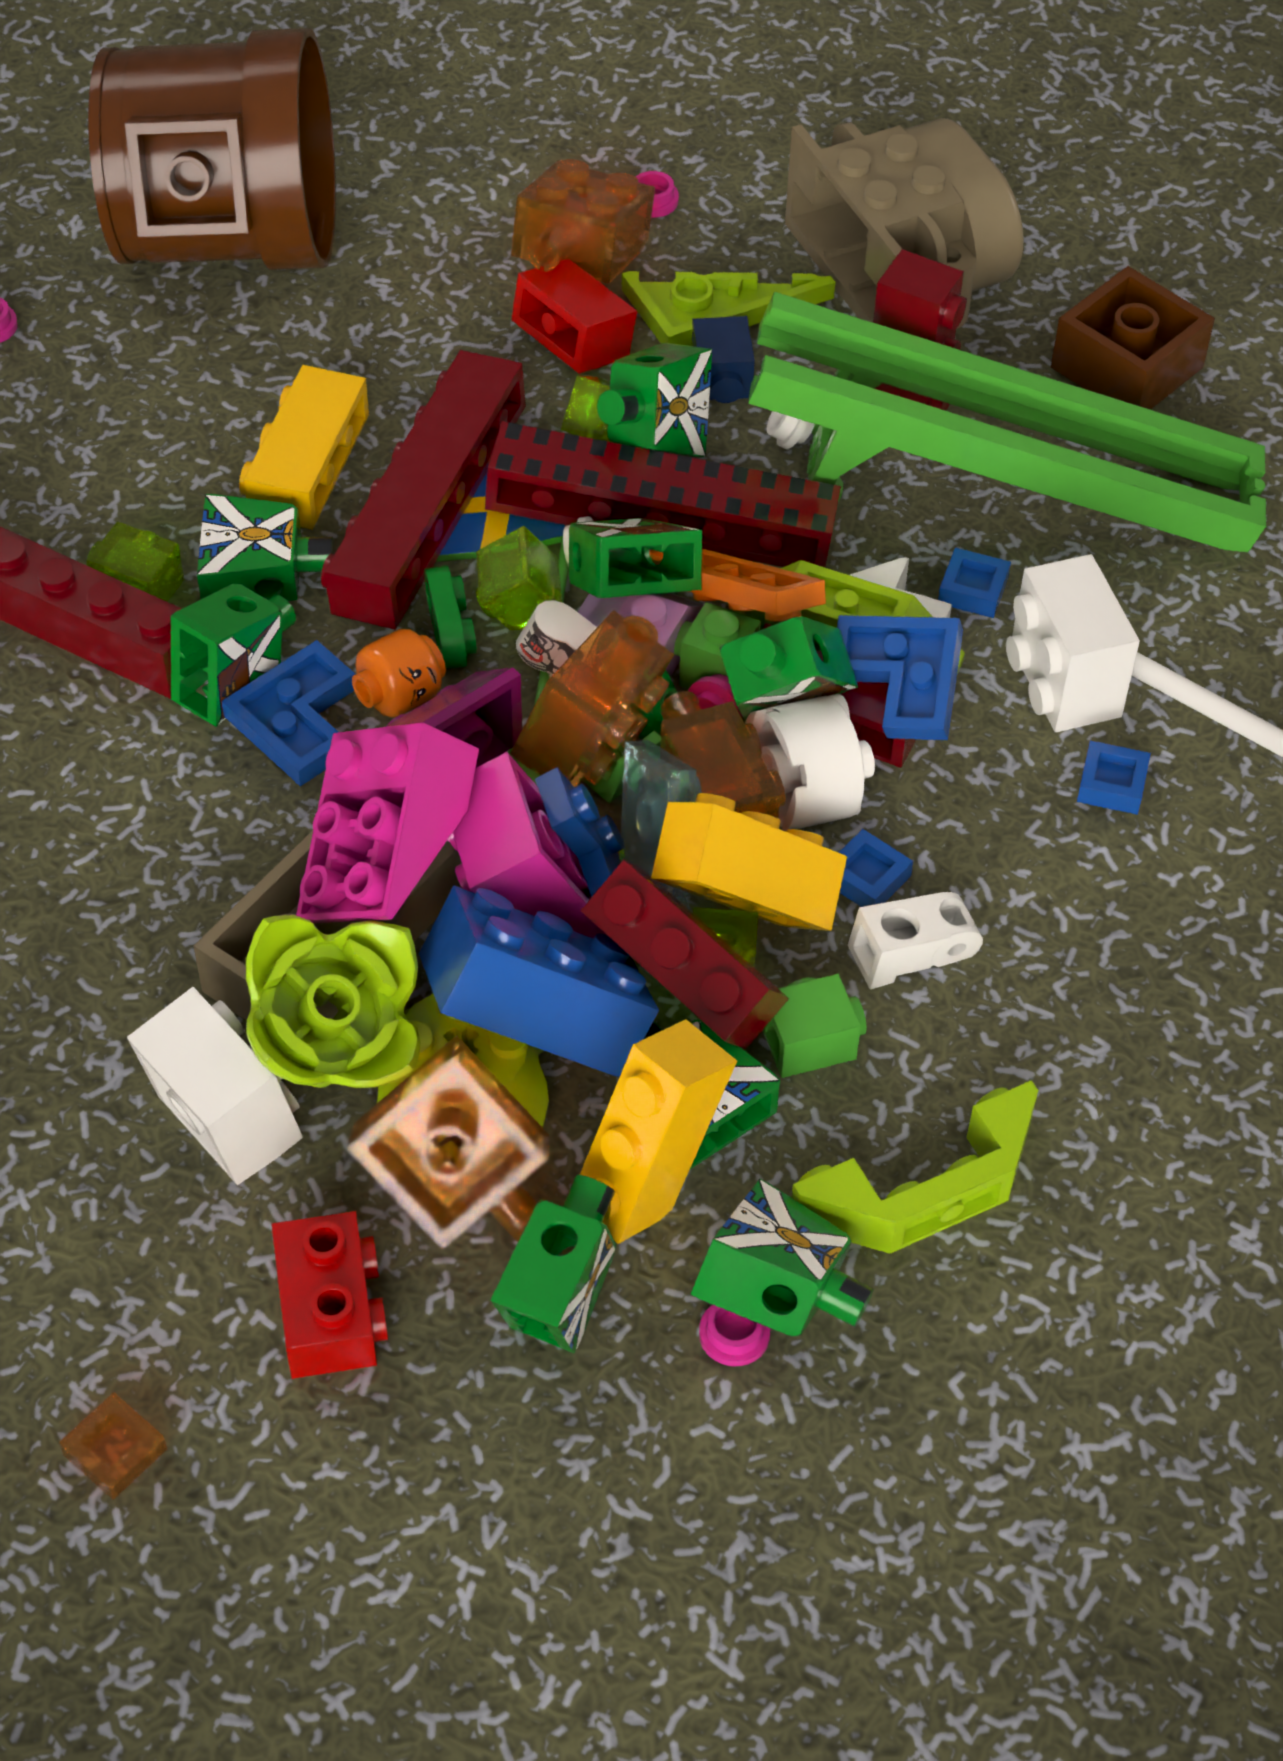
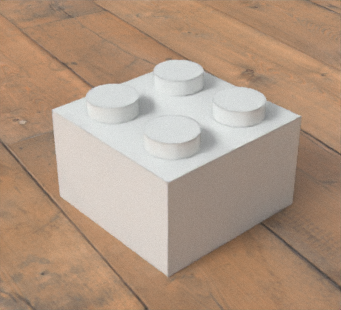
[1006,554,1140,733]
[127,987,303,1185]

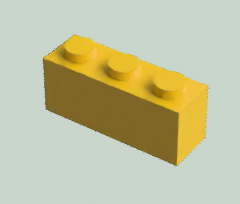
[239,365,369,530]
[651,793,847,931]
[580,1019,737,1244]

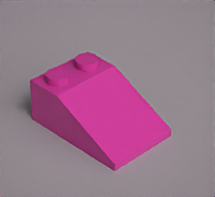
[448,752,607,939]

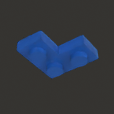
[837,615,963,740]
[222,640,355,787]
[535,767,625,897]

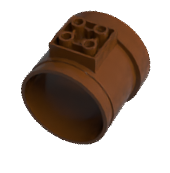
[88,28,336,270]

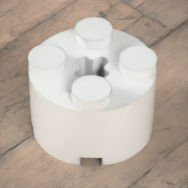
[742,694,875,831]

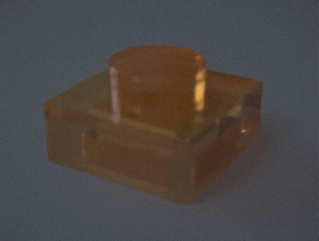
[59,1392,167,1500]

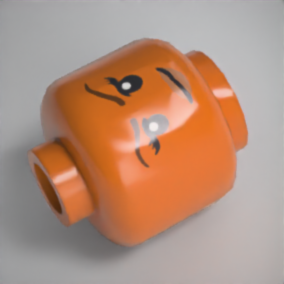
[352,629,446,718]

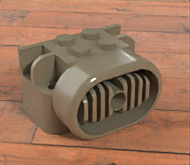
[785,118,1024,329]

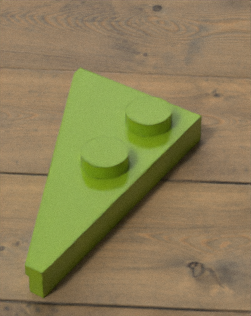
[622,271,836,346]

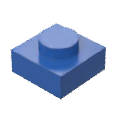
[938,547,1011,618]
[1077,740,1151,815]
[838,829,913,907]

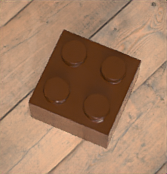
[1051,266,1215,410]

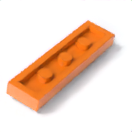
[649,549,826,622]

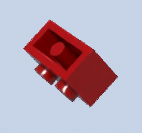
[511,258,637,374]
[271,1211,388,1379]

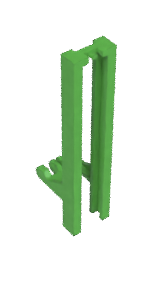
[748,292,1266,552]

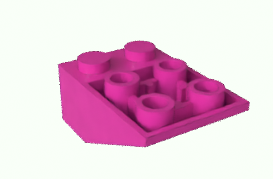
[296,722,479,923]

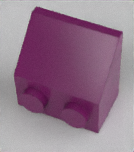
[386,667,523,768]

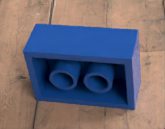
[419,885,659,1077]

